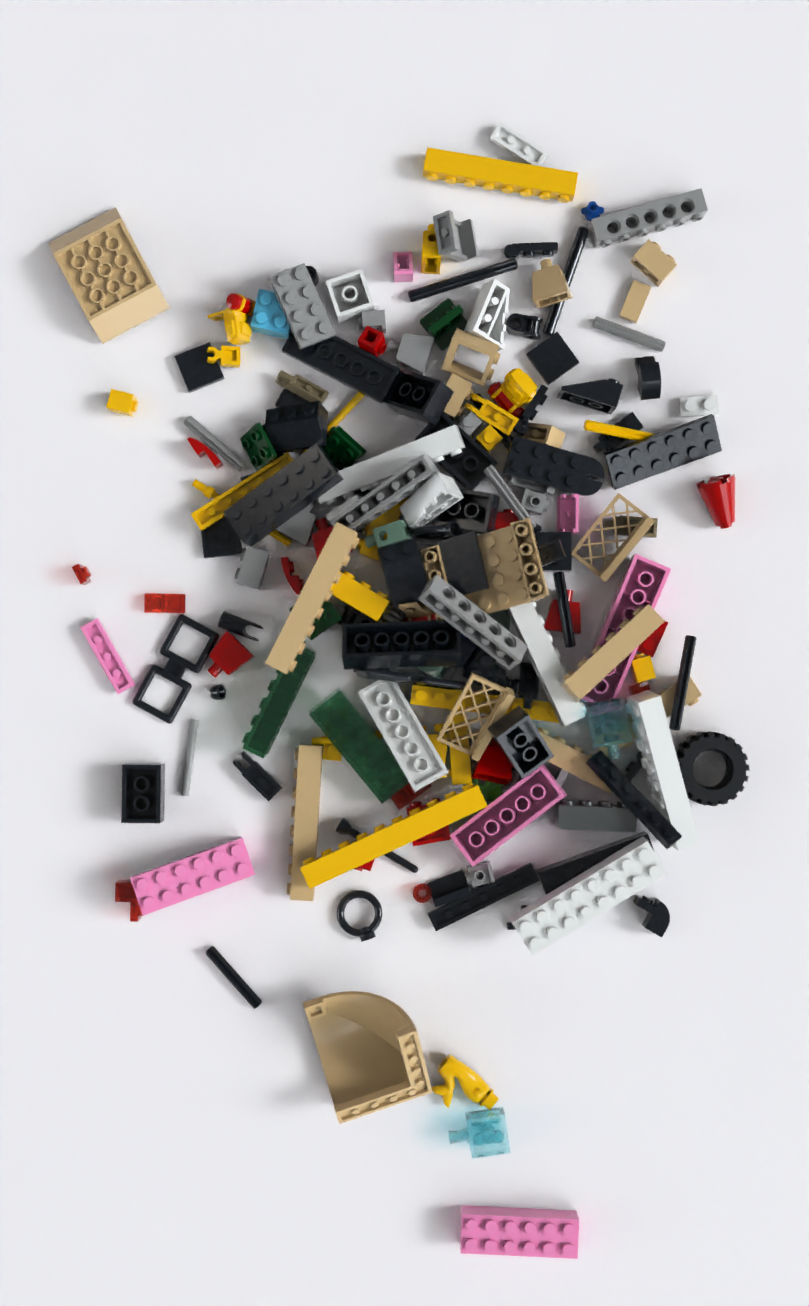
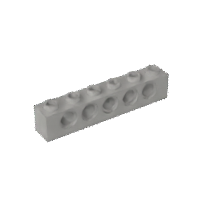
[589,188,708,248]
[330,455,440,532]
[418,575,528,670]

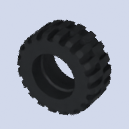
[675,731,749,806]

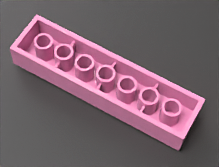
[581,554,671,712]

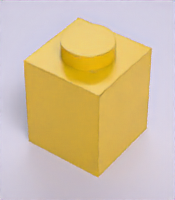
[106,389,138,417]
[475,424,503,453]
[630,653,656,683]

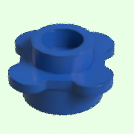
[581,201,604,221]

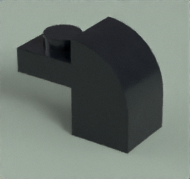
[635,356,661,400]
[633,895,670,937]

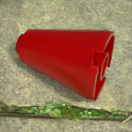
[696,474,735,529]

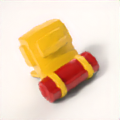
[207,293,256,346]
[487,368,537,419]

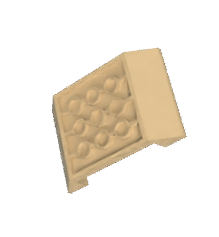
[49,207,170,344]
[420,518,549,620]

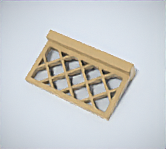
[572,493,655,582]
[436,673,515,762]

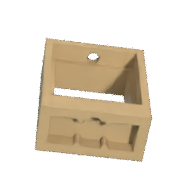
[441,328,501,386]

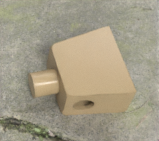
[532,259,573,309]

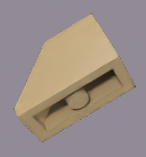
[519,422,565,449]

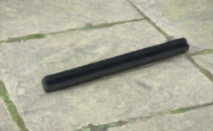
[543,227,589,336]
[408,258,518,302]

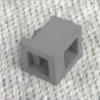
[358,310,386,334]
[457,412,482,437]
[521,488,550,515]
[465,861,495,887]

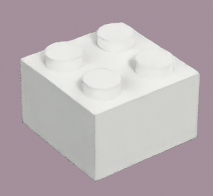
[325,269,375,323]

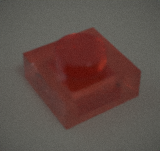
[72,564,92,585]

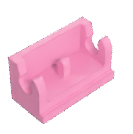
[557,494,579,535]

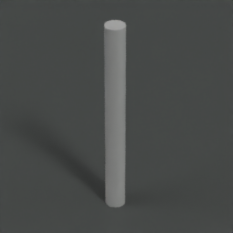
[181,719,198,796]

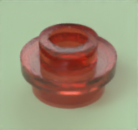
[413,883,432,903]

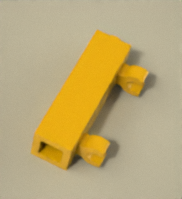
[434,713,472,785]

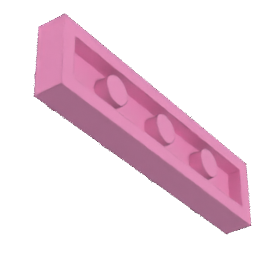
[80,618,136,694]

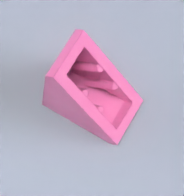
[393,252,413,282]

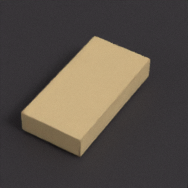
[618,280,651,323]

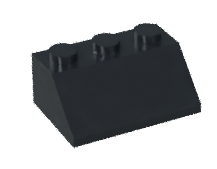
[265,400,328,454]

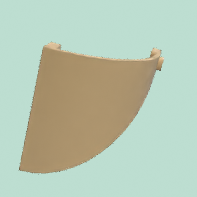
[303,991,432,1124]

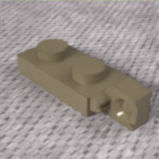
[275,370,329,404]
[603,515,658,538]

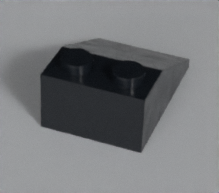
[557,378,623,415]
[377,538,427,609]

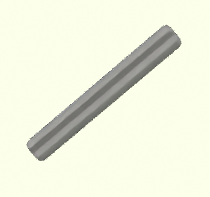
[592,316,666,352]
[184,416,246,471]
[484,465,536,528]

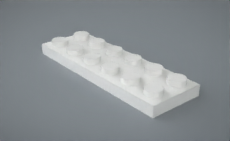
[358,680,449,792]

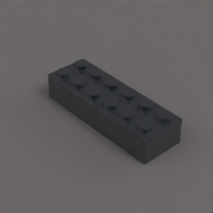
[224,443,344,547]
[342,620,462,670]
[537,831,654,895]

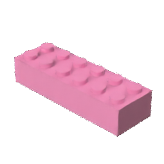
[449,764,567,867]
[130,837,255,916]
[460,1205,579,1259]

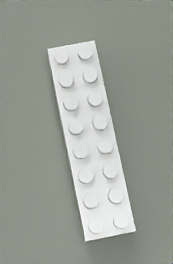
[626,690,700,851]
[510,836,667,956]

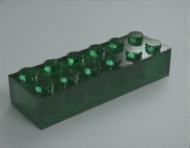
[242,648,317,758]
[309,687,409,804]

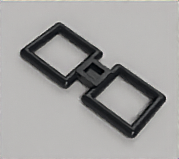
[132,614,219,724]
[356,668,466,690]

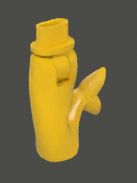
[431,1054,499,1110]

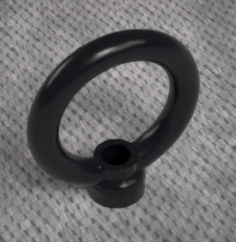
[410,521,459,539]
[337,890,382,942]

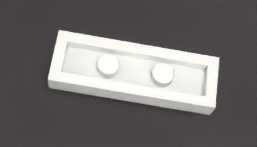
[490,121,548,166]

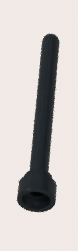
[335,818,418,873]

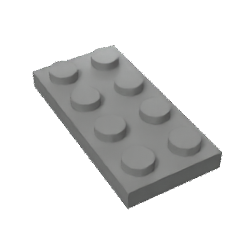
[268,263,336,350]

